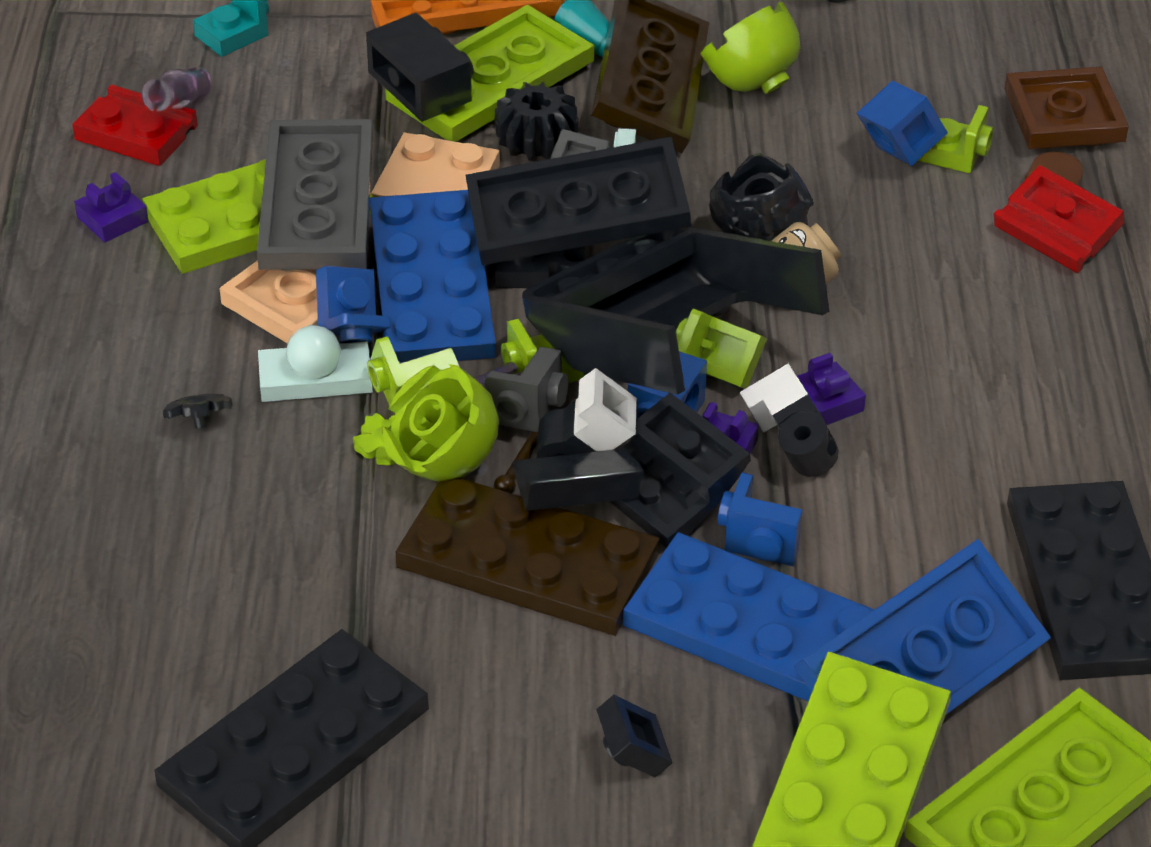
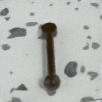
[493,431,538,494]

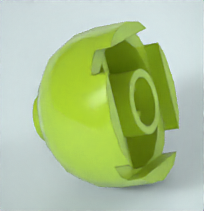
[701,2,801,95]
[382,364,499,482]

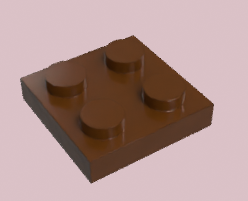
[1004,66,1129,149]

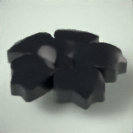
[163,394,233,428]

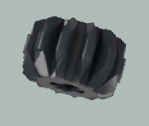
[495,81,579,161]

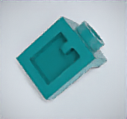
[193,0,269,57]

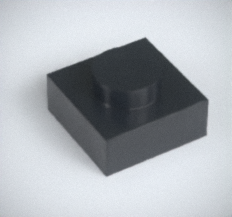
[596,695,673,777]

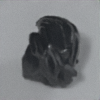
[709,153,814,241]

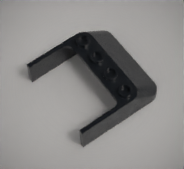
[522,227,830,395]

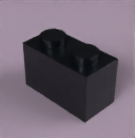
[366,12,474,122]

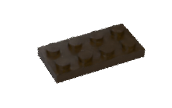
[591,0,709,154]
[395,478,660,636]

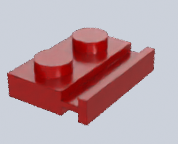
[72,84,198,166]
[993,165,1124,274]

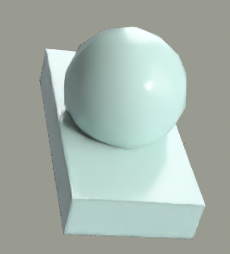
[258,325,373,402]

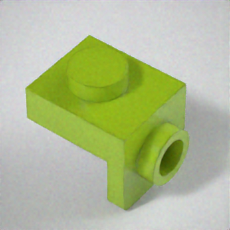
[676,309,767,389]
[367,336,459,406]

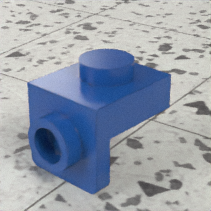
[718,472,803,566]

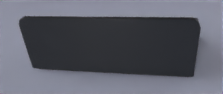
[512,449,644,511]

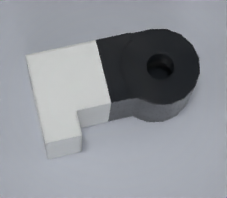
[740,363,839,477]
[536,368,637,458]

